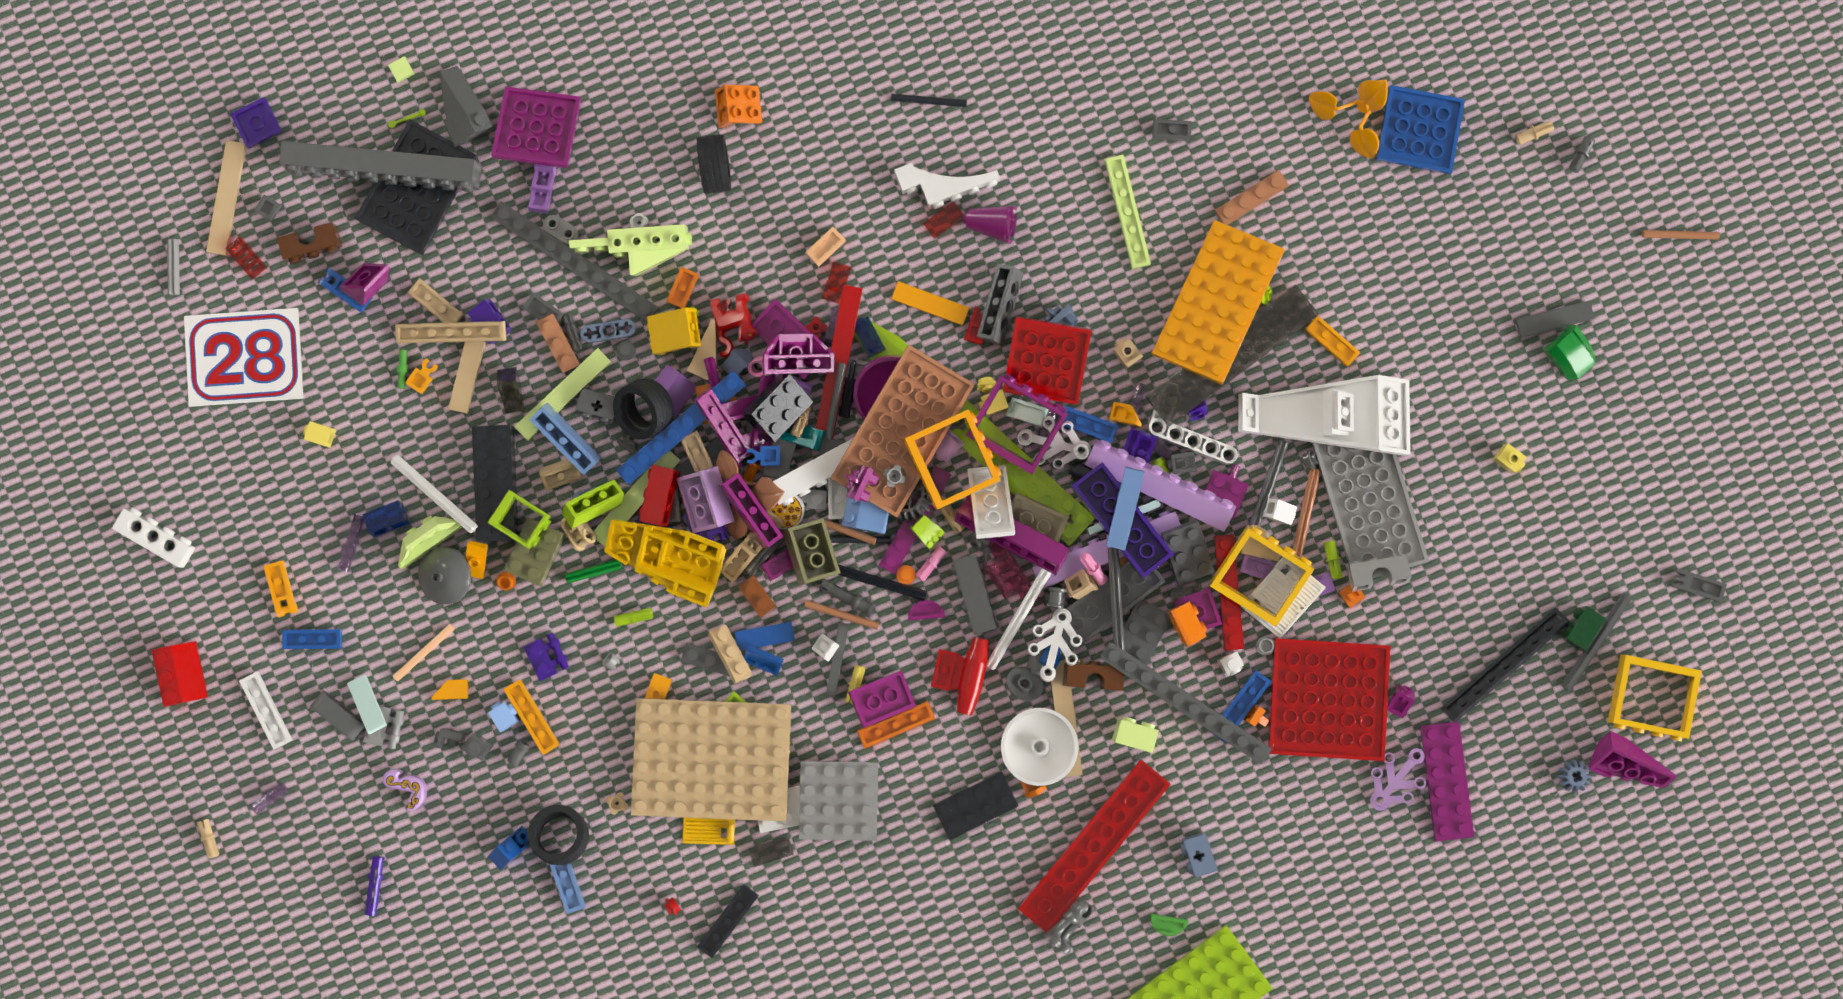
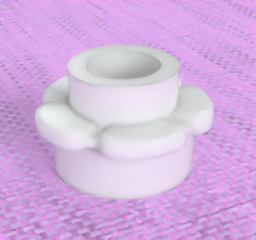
[630,213,649,228]

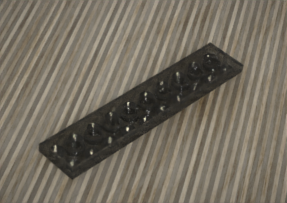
[1145,285,1319,427]

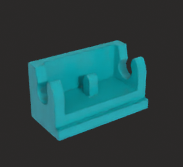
[779,423,826,451]

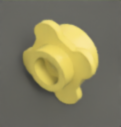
[977,377,996,393]

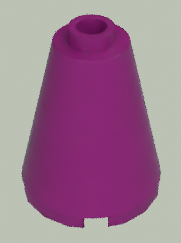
[963,205,1017,244]

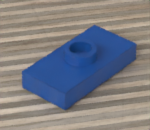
[743,644,784,676]

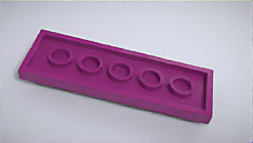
[1420,721,1474,842]

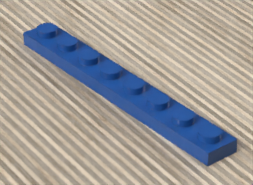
[616,371,746,485]

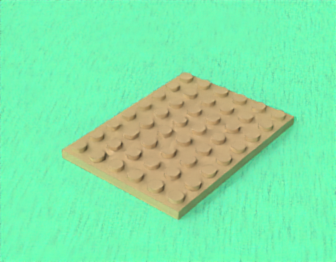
[631,698,792,821]

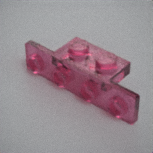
[984,541,1040,604]

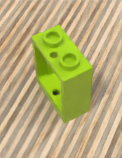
[488,490,551,548]

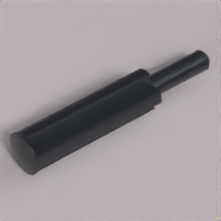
[839,360,856,418]

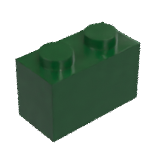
[1562,606,1607,651]

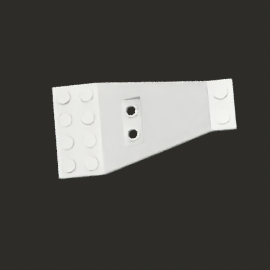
[1238,375,1410,456]

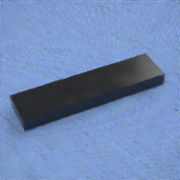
[697,884,759,958]

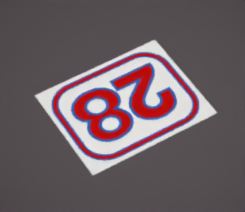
[184,308,304,407]

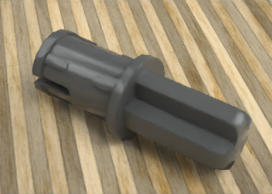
[1569,136,1596,173]

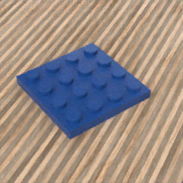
[1376,85,1465,174]

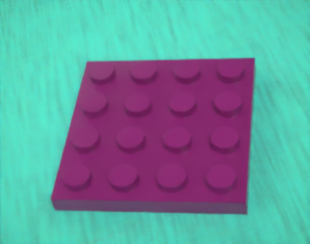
[491,86,581,169]

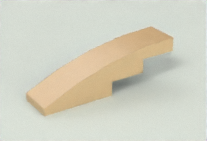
[721,510,784,583]

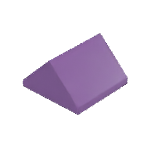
[655,364,697,418]

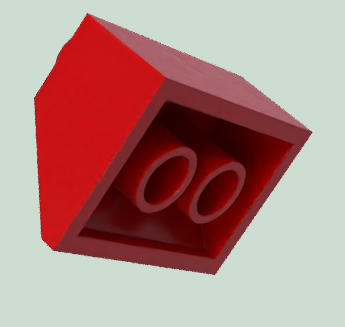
[151,641,208,707]

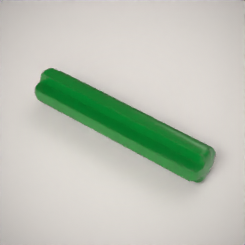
[565,560,622,583]

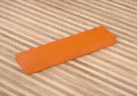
[857,701,935,749]

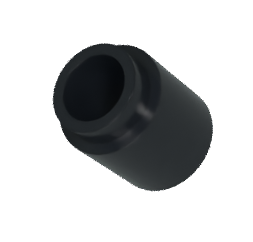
[1068,461,1092,482]

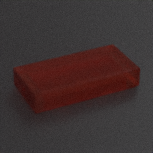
[923,201,964,239]

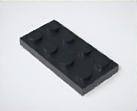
[933,771,1019,840]

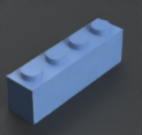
[529,403,601,475]

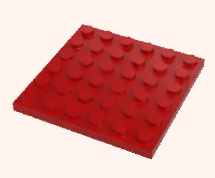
[1268,638,1391,761]

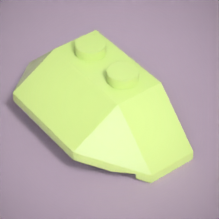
[398,516,463,569]

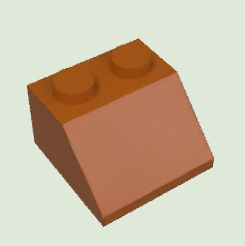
[1167,601,1207,647]

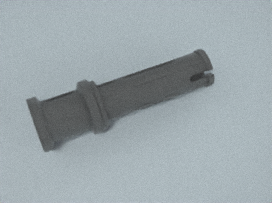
[819,579,877,618]

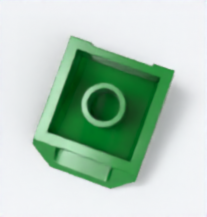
[1542,325,1595,380]

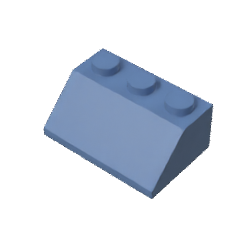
[842,489,889,534]

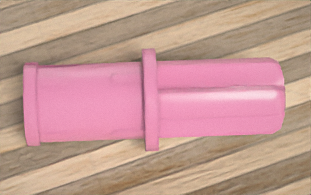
[916,546,947,581]
[1079,552,1108,585]

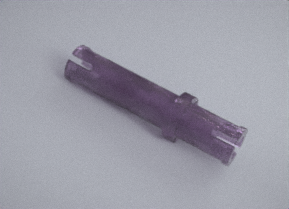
[337,514,366,572]

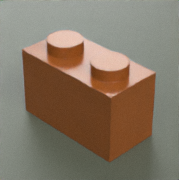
[738,575,777,618]

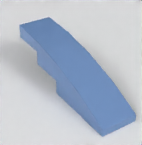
[1106,467,1144,550]

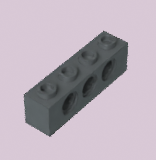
[977,264,1024,346]

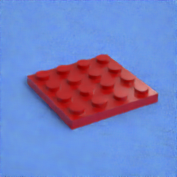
[1003,316,1092,405]

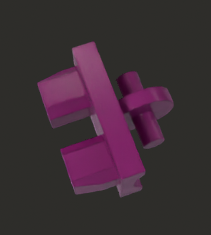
[844,465,879,502]

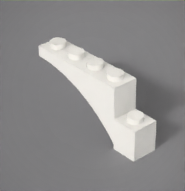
[894,163,1000,209]

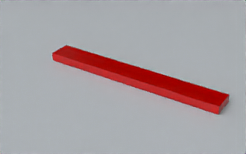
[816,284,863,439]

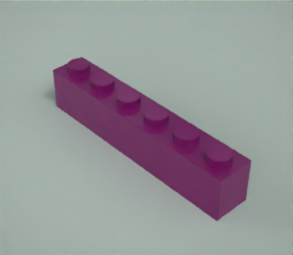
[955,495,1069,575]

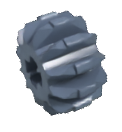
[1557,760,1592,793]

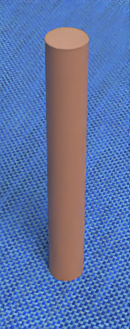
[824,518,877,545]

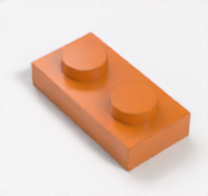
[666,267,699,308]

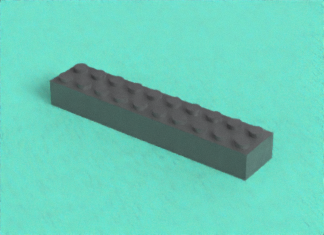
[279,141,481,192]

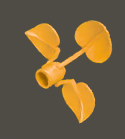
[1309,80,1388,158]

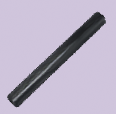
[837,564,927,600]

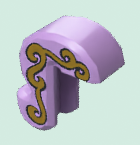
[383,769,427,811]

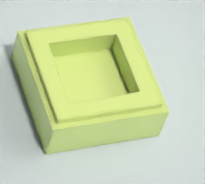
[388,56,415,83]

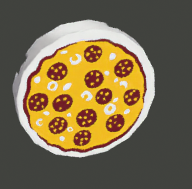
[766,495,805,530]

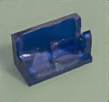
[362,500,410,538]

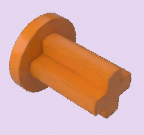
[742,459,763,482]

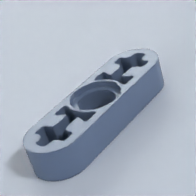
[580,319,636,343]

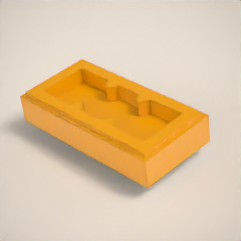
[466,541,488,579]
[644,673,673,699]

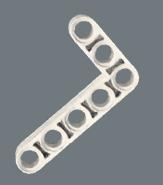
[1147,383,1238,465]

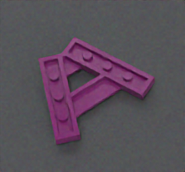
[694,375,775,463]

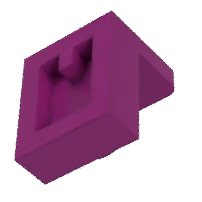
[1387,684,1415,718]

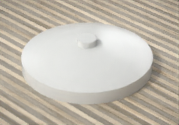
[1001,708,1079,786]

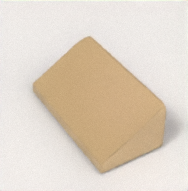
[539,459,582,491]

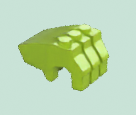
[910,514,945,549]

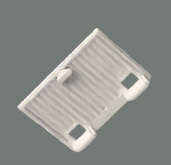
[1241,557,1326,639]

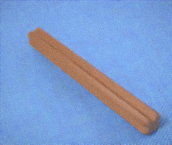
[1292,469,1321,558]

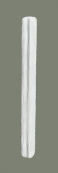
[391,455,477,533]
[987,569,1051,670]

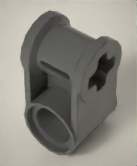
[1044,587,1066,609]

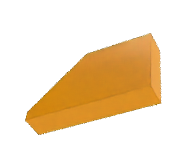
[1109,402,1141,427]
[432,679,469,700]

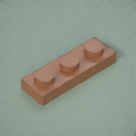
[536,313,580,373]

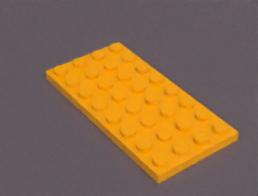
[1152,220,1285,385]

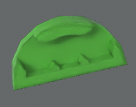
[1150,913,1189,936]

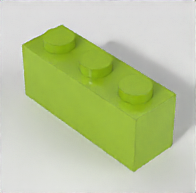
[562,479,625,529]

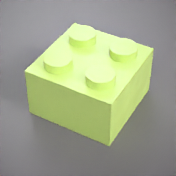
[1112,716,1159,753]

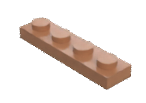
[1215,170,1289,225]

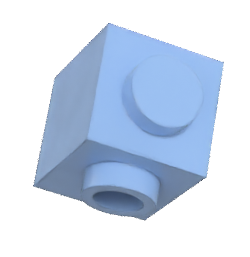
[488,701,520,732]

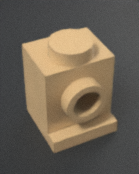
[1113,338,1143,369]
[1064,569,1098,600]

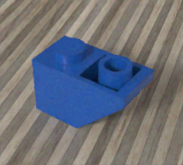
[488,826,530,871]

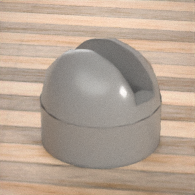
[603,653,620,670]

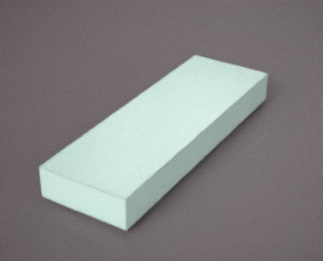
[347,674,387,734]

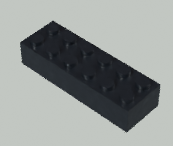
[472,425,519,543]

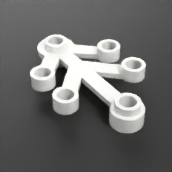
[1017,416,1091,469]
[1028,608,1082,682]

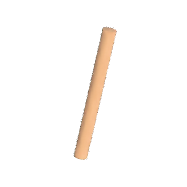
[393,624,455,681]

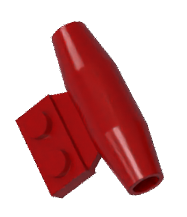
[931,637,988,716]

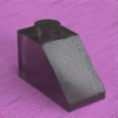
[497,367,525,414]

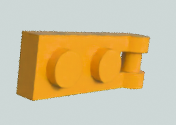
[263,561,298,618]

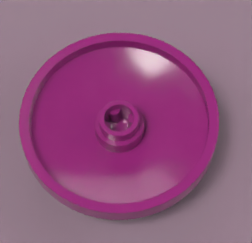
[853,355,901,419]

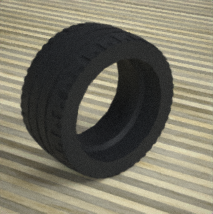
[697,134,731,194]
[613,378,674,440]
[528,805,589,865]

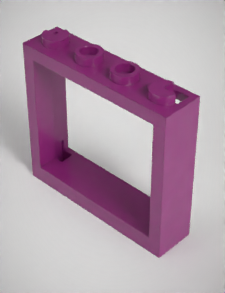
[966,374,1068,474]

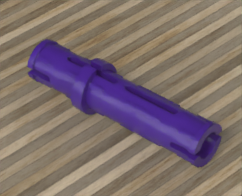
[364,856,385,916]

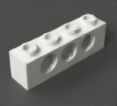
[112,508,195,568]

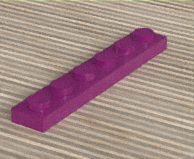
[879,465,952,575]

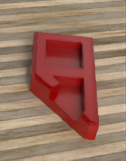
[964,306,983,346]

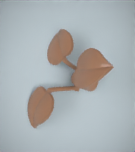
[716,450,785,540]

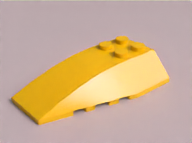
[604,519,726,608]

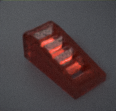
[225,237,267,280]

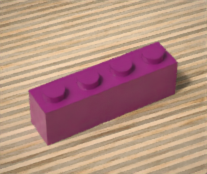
[718,473,783,548]

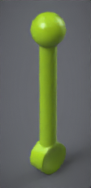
[388,109,426,129]

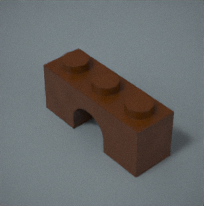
[277,222,343,264]
[1062,659,1124,691]

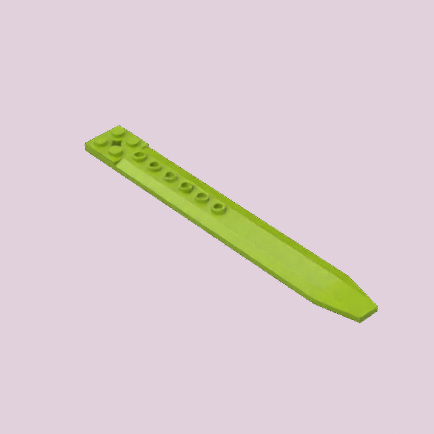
[854,318,1095,546]

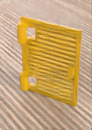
[682,817,735,845]

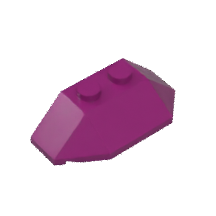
[763,334,834,374]

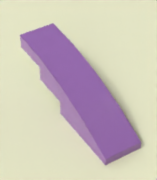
[528,164,556,214]

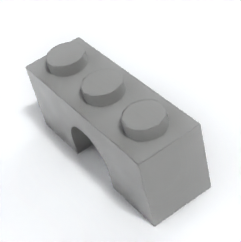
[1347,554,1412,592]

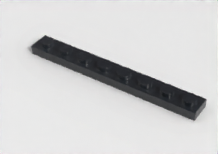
[1441,608,1570,723]

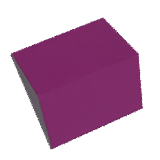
[340,263,390,306]

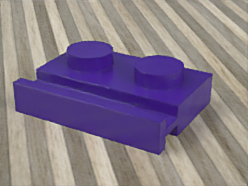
[1123,427,1158,463]

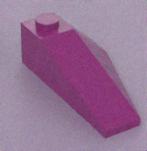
[1588,731,1676,788]

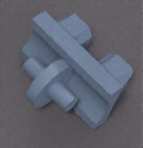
[1044,304,1078,326]

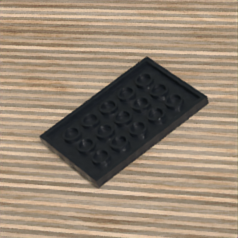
[354,119,478,256]

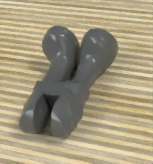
[1044,898,1094,955]

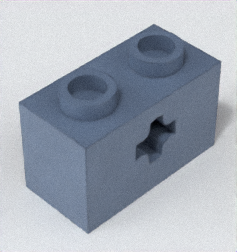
[1180,832,1218,878]

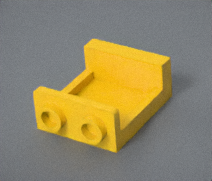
[647,307,701,355]

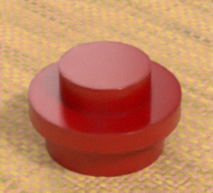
[664,897,680,916]

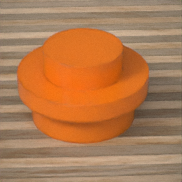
[897,565,916,585]
[497,571,516,590]

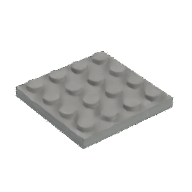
[799,761,878,841]

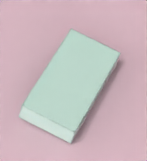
[1006,397,1049,427]

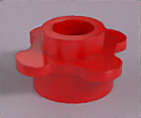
[805,317,828,339]

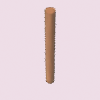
[1642,230,1720,240]
[804,600,879,630]

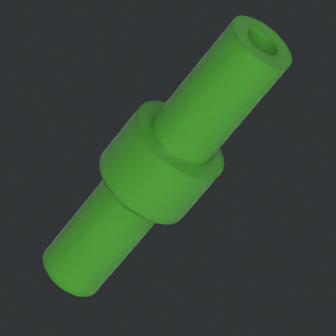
[396,350,408,389]

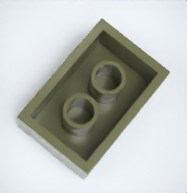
[504,518,566,587]
[782,518,840,586]

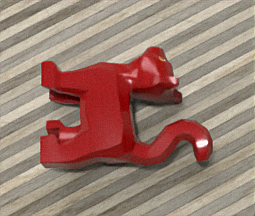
[710,293,758,358]

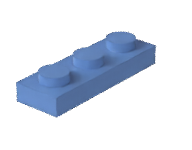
[550,863,586,914]

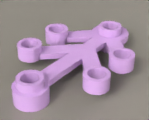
[1370,748,1426,811]

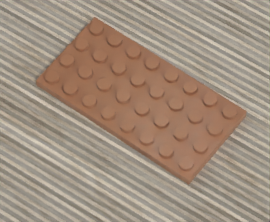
[830,345,975,518]

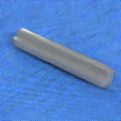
[167,239,180,295]

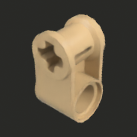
[561,518,596,551]

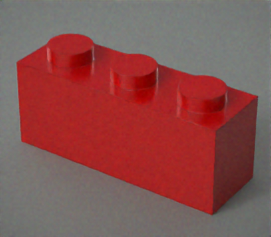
[639,465,680,527]

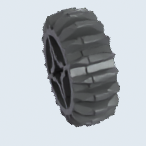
[892,478,933,522]

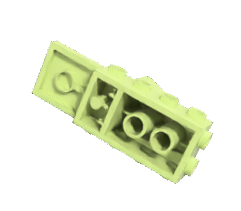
[569,224,692,276]

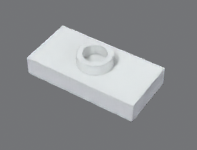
[812,633,839,662]

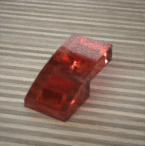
[821,261,852,304]

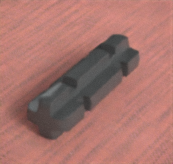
[562,314,583,351]

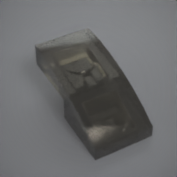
[749,836,794,867]

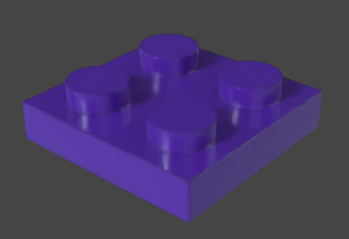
[230,97,283,149]

